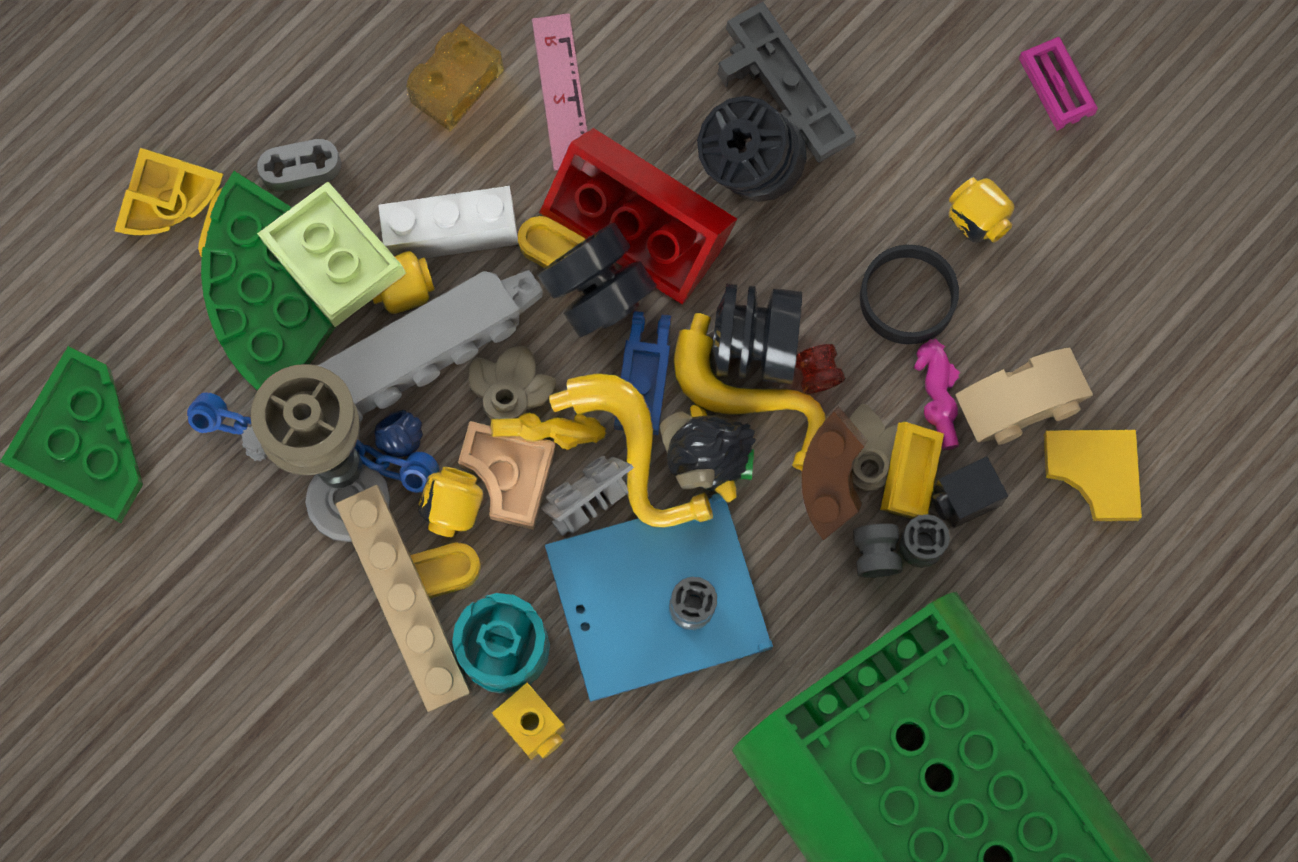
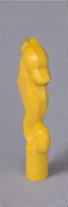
[491,413,606,450]

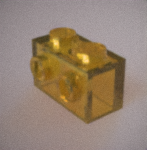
[406,23,504,132]

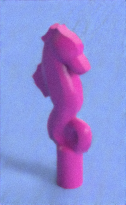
[914,338,960,451]

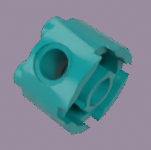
[452,593,550,694]

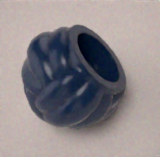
[374,410,423,458]

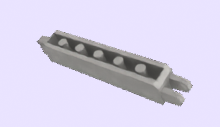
[241,270,543,462]

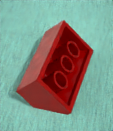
[539,128,737,305]

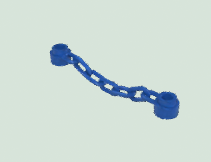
[187,392,439,493]

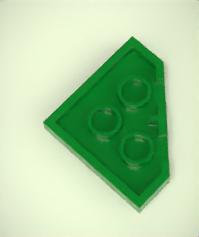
[0,346,143,523]

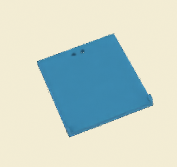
[545,493,773,702]

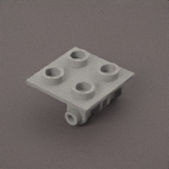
[540,456,634,536]

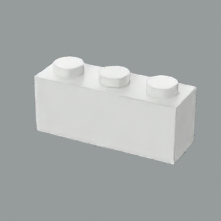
[378,186,519,259]

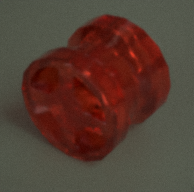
[795,344,846,394]

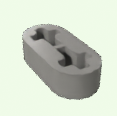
[257,139,341,191]

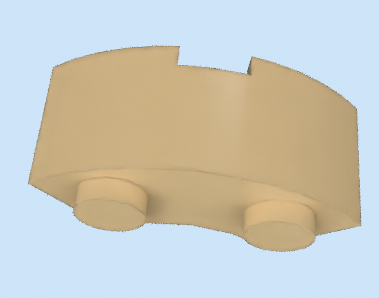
[955,348,1093,445]

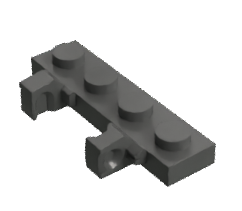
[717,2,857,163]

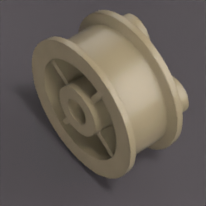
[251,364,360,475]

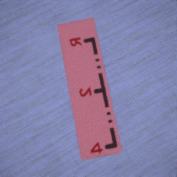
[532,14,587,171]

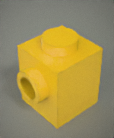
[492,682,566,760]

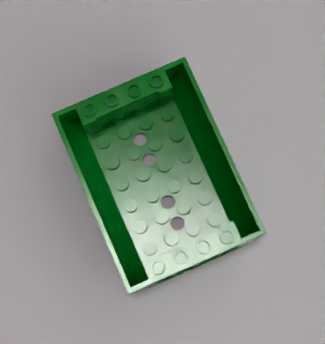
[732,592,1154,862]

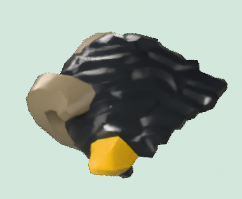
[660,405,756,503]

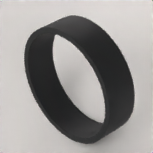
[860,244,959,345]

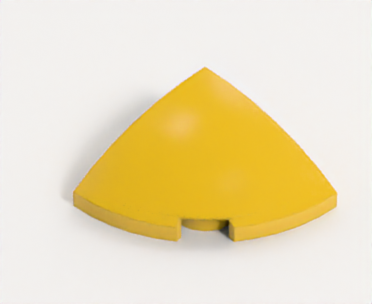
[114,148,224,235]

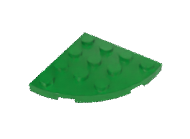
[201,171,337,391]

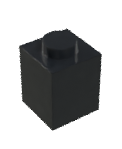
[932,456,1008,528]

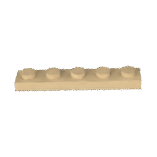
[335,485,472,712]

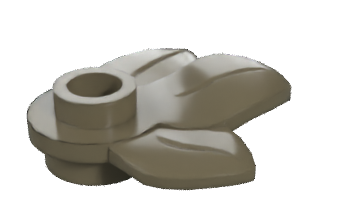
[469,346,556,419]
[850,404,909,491]

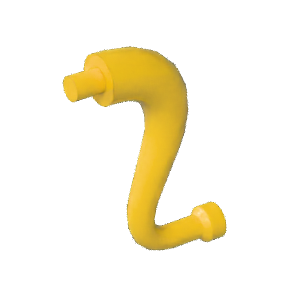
[674,313,825,471]
[549,373,713,528]

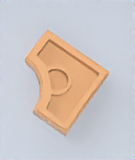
[458,421,557,530]

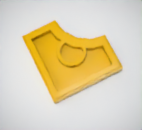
[1044,430,1142,521]

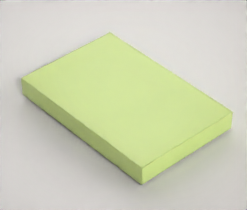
[257,182,406,327]

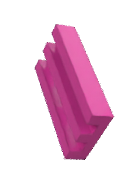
[1019,37,1098,130]

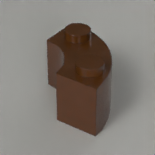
[802,406,868,541]

